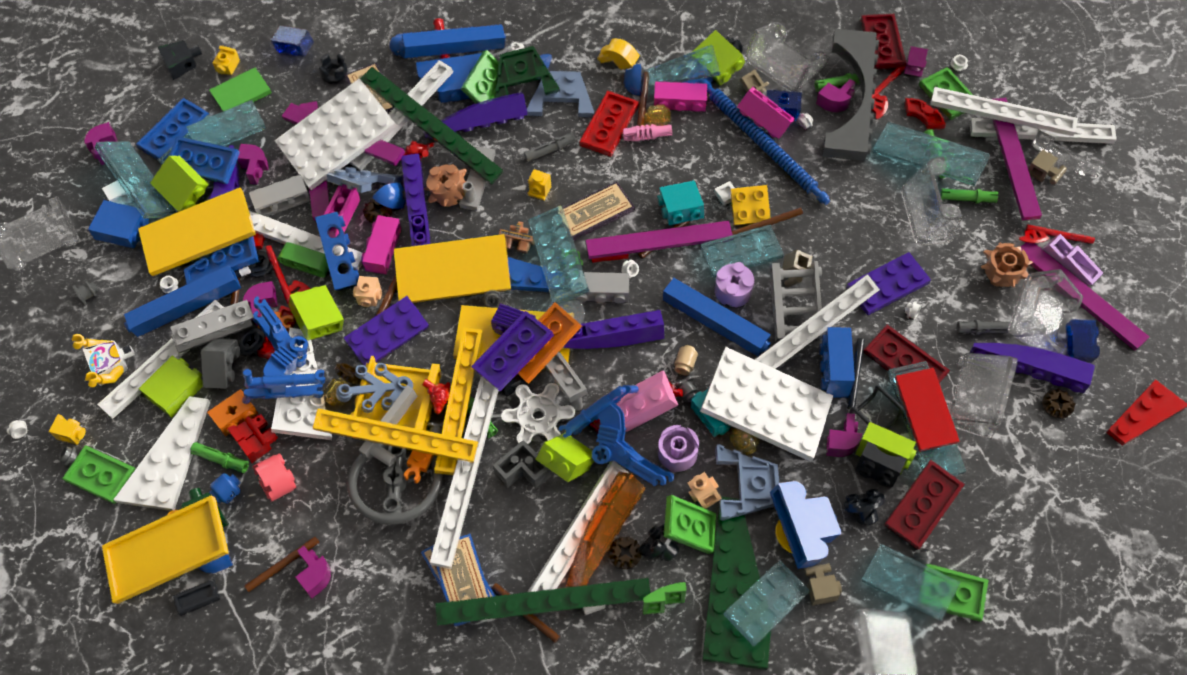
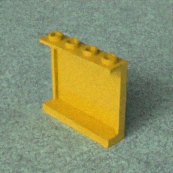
[351,356,441,431]

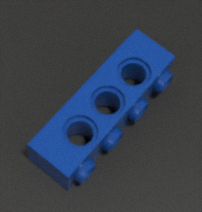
[315,212,359,291]

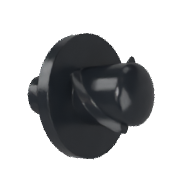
[844,489,886,525]
[639,524,679,561]

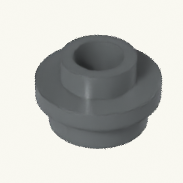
[483,290,502,308]
[58,446,77,466]
[913,548,935,565]

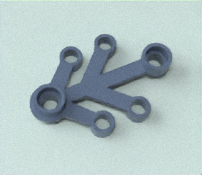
[336,363,413,413]

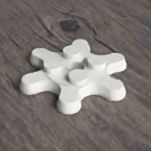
[501,383,575,444]

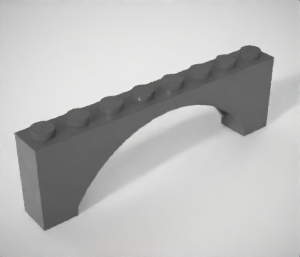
[822,29,879,161]

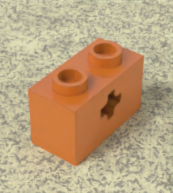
[207,389,258,437]

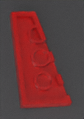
[1106,380,1187,446]

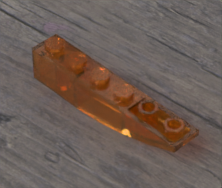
[567,472,646,587]

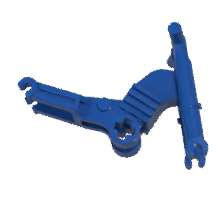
[242,297,325,404]
[558,385,674,486]

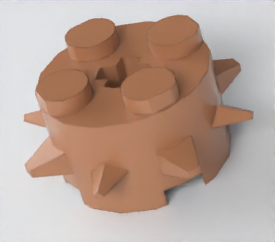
[424,164,467,207]
[981,242,1033,287]

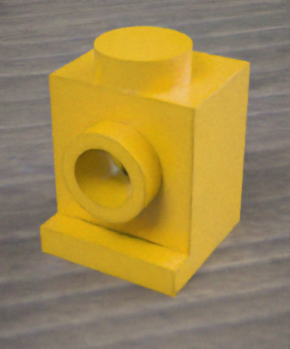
[213,46,240,76]
[528,169,551,201]
[49,414,85,445]

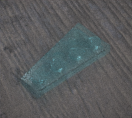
[648,45,721,86]

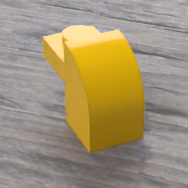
[597,38,640,70]

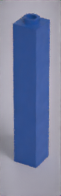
[399,25,506,58]
[124,265,241,337]
[663,278,771,357]

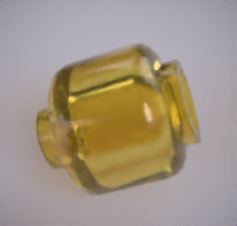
[644,105,671,126]
[323,377,352,407]

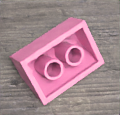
[616,371,678,432]

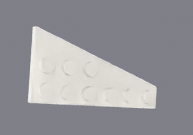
[271,328,332,440]
[114,396,210,511]

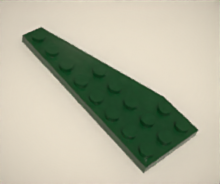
[702,496,771,670]

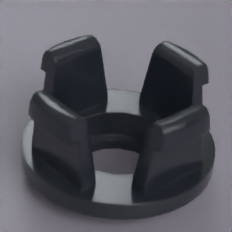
[319,54,348,82]

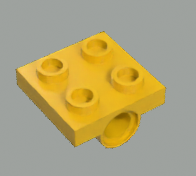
[730,185,770,226]

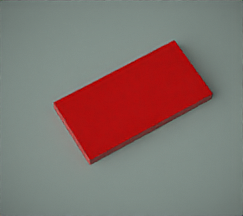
[579,91,639,157]
[894,368,960,452]

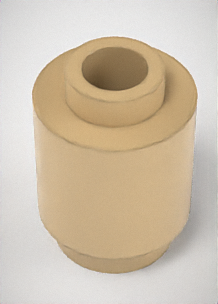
[674,345,698,375]

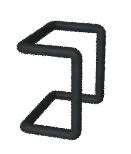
[849,385,904,430]

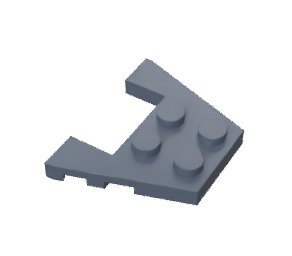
[527,71,594,117]
[327,167,402,193]
[715,444,779,520]

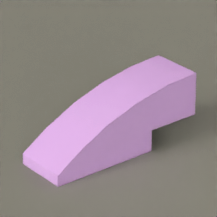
[1042,234,1103,285]

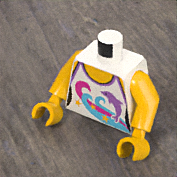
[72,334,135,387]

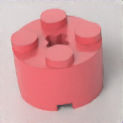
[252,453,296,502]

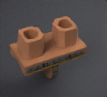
[499,221,535,253]

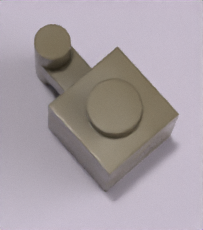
[1028,149,1067,185]
[782,250,813,287]
[804,563,842,606]

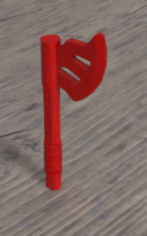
[871,66,905,119]
[1019,224,1095,244]
[265,245,311,305]

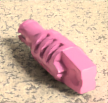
[623,124,672,141]

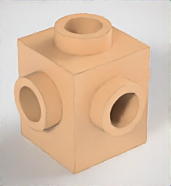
[353,276,382,307]
[688,472,722,509]

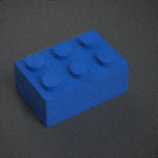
[819,327,855,398]

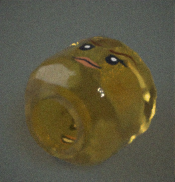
[730,428,760,455]

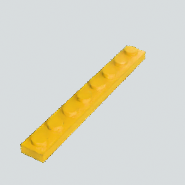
[434,327,482,476]
[313,409,478,463]

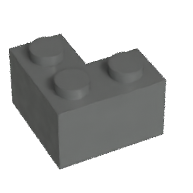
[201,339,240,389]
[492,440,551,489]

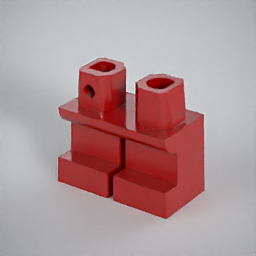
[227,414,278,463]

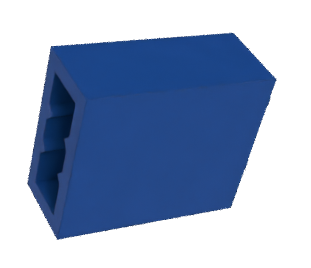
[88,200,149,248]

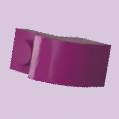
[904,46,928,77]
[816,79,856,112]
[84,122,119,165]
[237,144,269,185]
[243,281,278,326]
[826,413,862,457]
[296,546,331,598]

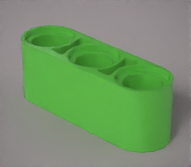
[277,242,329,278]

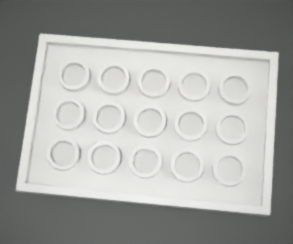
[274,78,398,190]
[700,347,833,461]

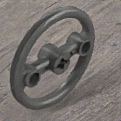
[347,444,442,524]

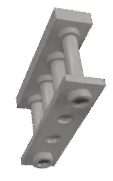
[770,261,826,342]
[170,300,254,354]

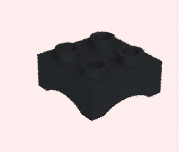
[855,442,906,488]

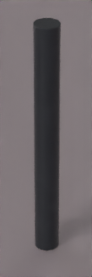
[847,338,865,410]

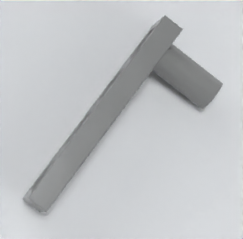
[459,146,496,211]
[545,352,588,411]
[359,385,417,467]

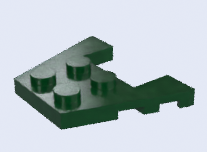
[495,46,561,98]

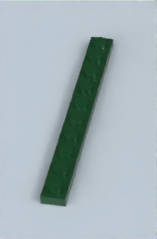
[360,67,503,185]
[435,578,650,625]

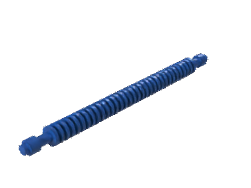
[699,79,830,205]

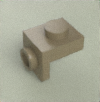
[739,69,769,93]

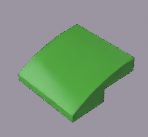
[643,582,686,614]

